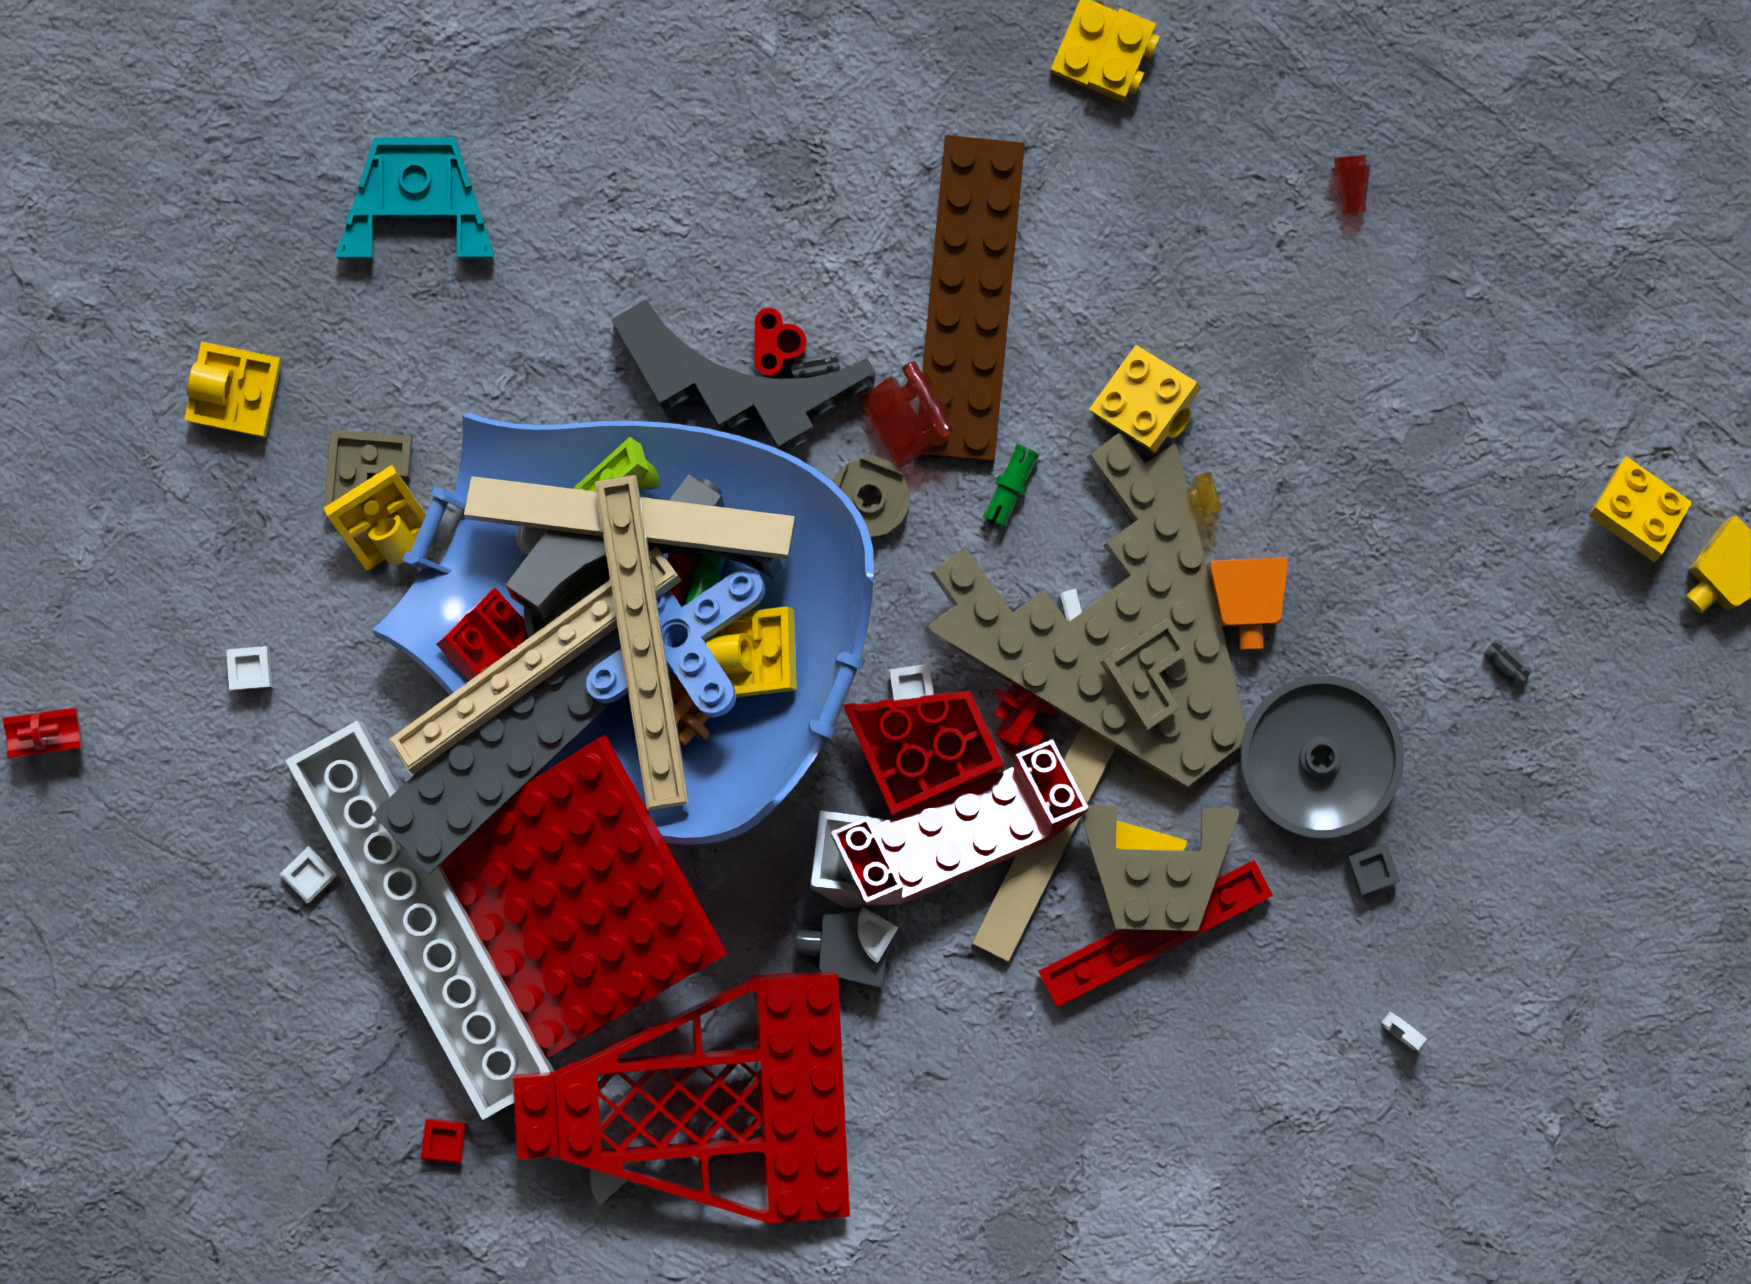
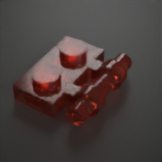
[858,361,954,467]

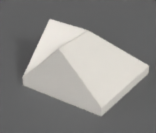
[810,811,886,909]

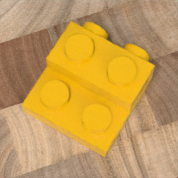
[1050,0,1160,103]

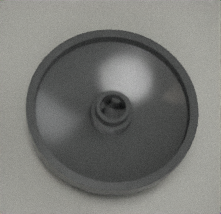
[1240,675,1404,838]

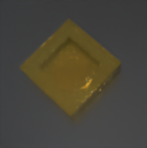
[1188,472,1222,518]

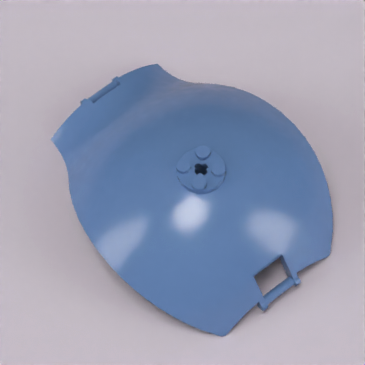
[373,413,874,845]

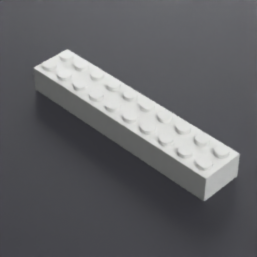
[285,721,555,1120]

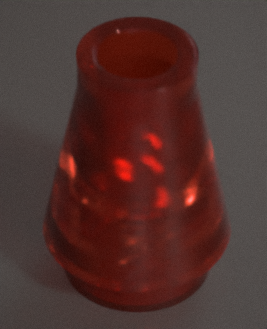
[1331,155,1371,214]

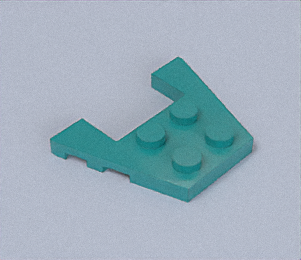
[336,137,494,260]

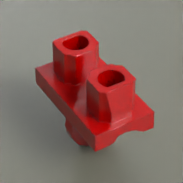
[992,684,1058,748]
[2,708,83,758]

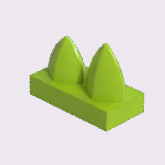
[574,437,661,492]

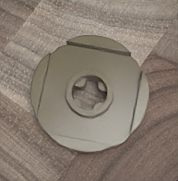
[833,456,910,538]

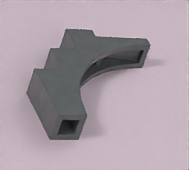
[611,300,875,452]
[505,474,782,620]

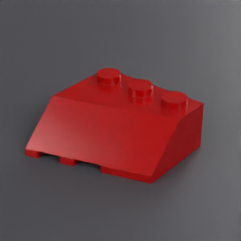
[843,691,1005,817]

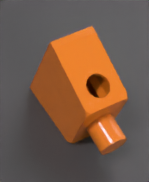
[1207,557,1288,650]

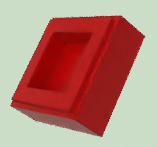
[421,1118,467,1164]

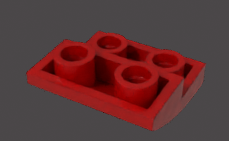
[436,587,528,681]

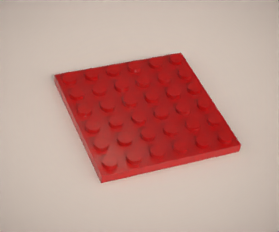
[440,735,728,1058]

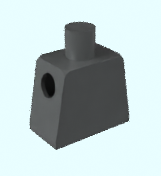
[796,909,889,987]

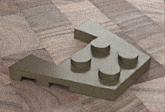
[1081,805,1239,931]

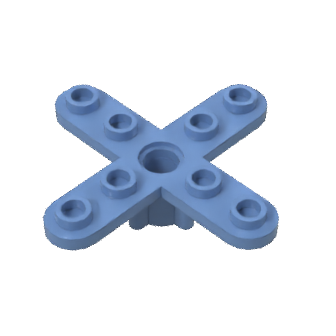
[586,569,765,717]

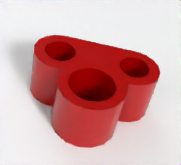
[754,307,807,379]

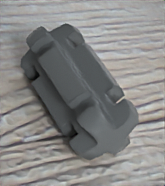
[790,352,840,379]
[1484,639,1532,685]

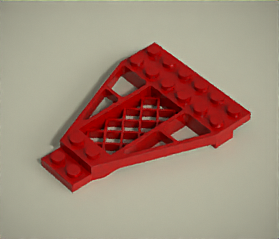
[512,972,850,1224]

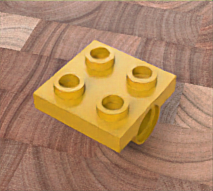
[184,342,282,438]
[1089,345,1202,453]
[1588,456,1692,562]
[323,465,426,571]
[705,606,797,698]

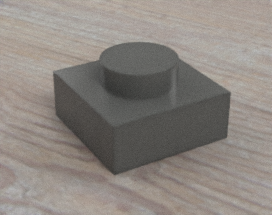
[1347,843,1400,895]

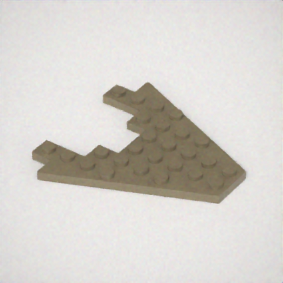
[925,431,1246,788]

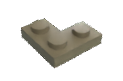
[323,429,413,510]
[1100,618,1191,731]

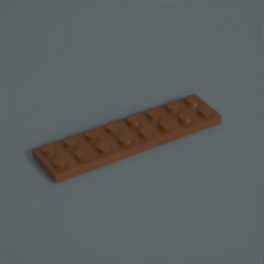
[914,135,1025,462]

